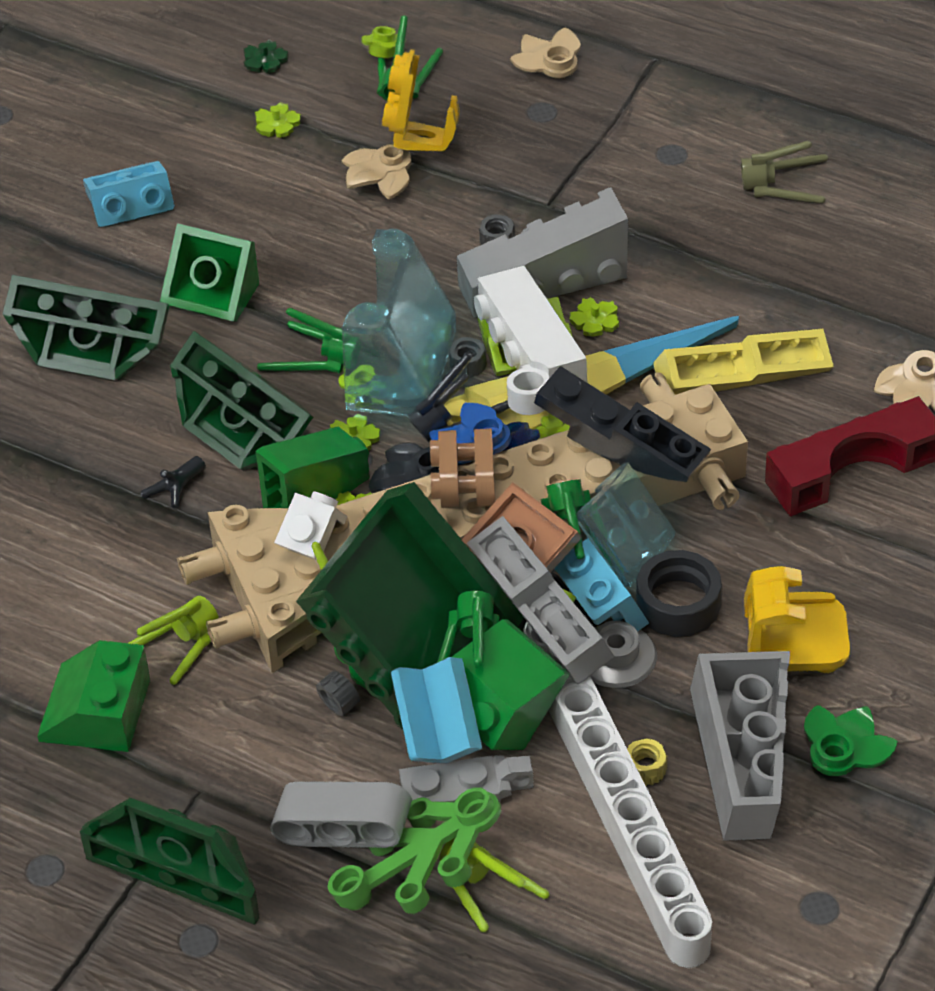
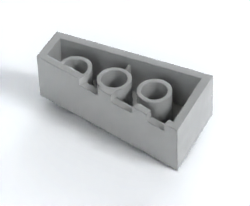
[457,187,628,317]
[690,651,790,840]

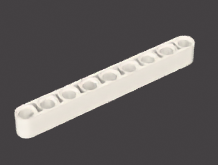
[524,622,712,968]

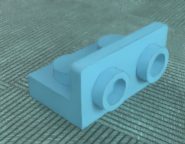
[83,161,174,227]
[554,538,649,632]

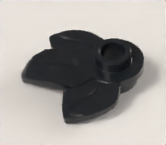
[369,443,439,492]

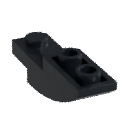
[534,366,711,482]

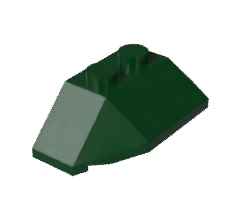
[2,275,170,382]
[170,331,314,471]
[79,797,260,925]

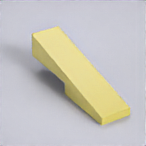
[653,329,834,395]

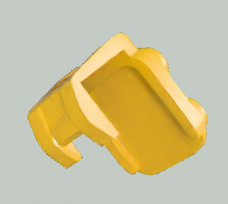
[382,49,460,151]
[744,566,850,673]

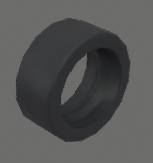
[636,550,722,637]

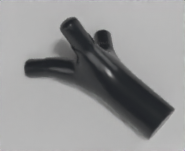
[140,456,206,508]

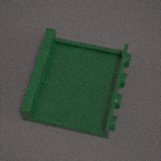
[296,482,524,730]

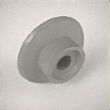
[590,621,657,688]

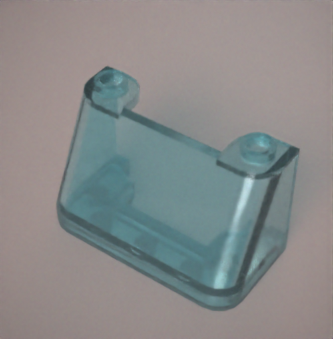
[342,229,456,416]

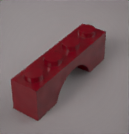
[765,396,935,517]

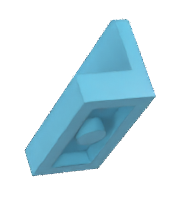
[391,657,482,763]

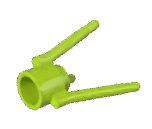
[128,595,219,685]
[439,837,549,932]

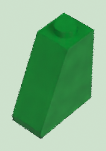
[256,426,370,508]

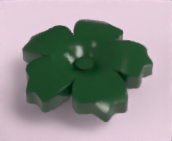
[244,40,288,73]

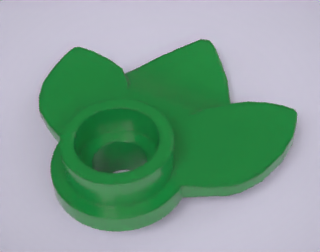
[804,705,897,776]

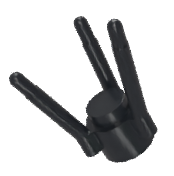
[407,353,510,443]

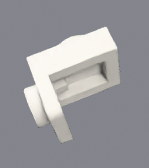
[274,491,348,560]

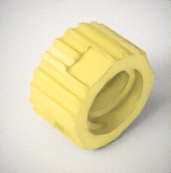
[627,738,667,786]

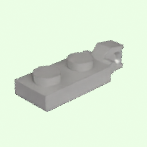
[399,755,534,804]

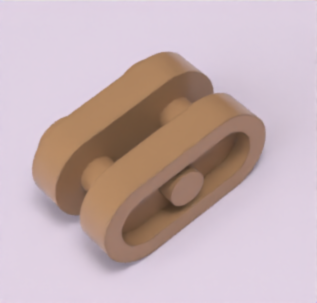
[430,428,495,508]

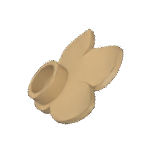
[510,28,580,78]
[342,144,411,199]
[874,350,935,411]

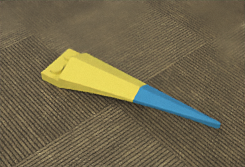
[444,316,739,461]

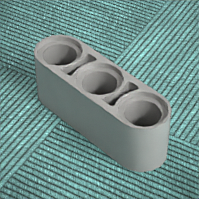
[270,782,412,848]

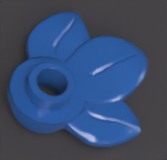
[429,402,511,465]

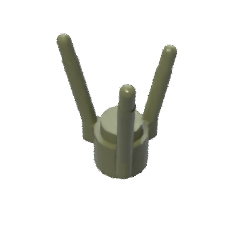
[741,141,828,204]

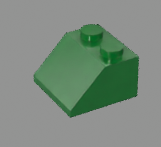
[452,619,570,750]
[37,640,151,752]

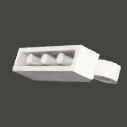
[474,266,587,415]

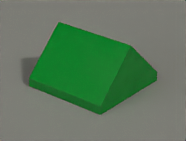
[160,223,259,322]

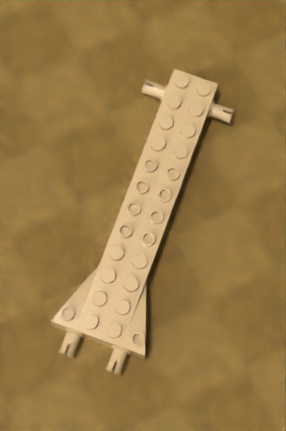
[177,372,748,673]

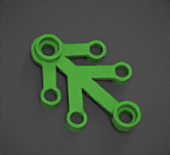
[328,788,501,914]

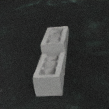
[467,516,615,685]

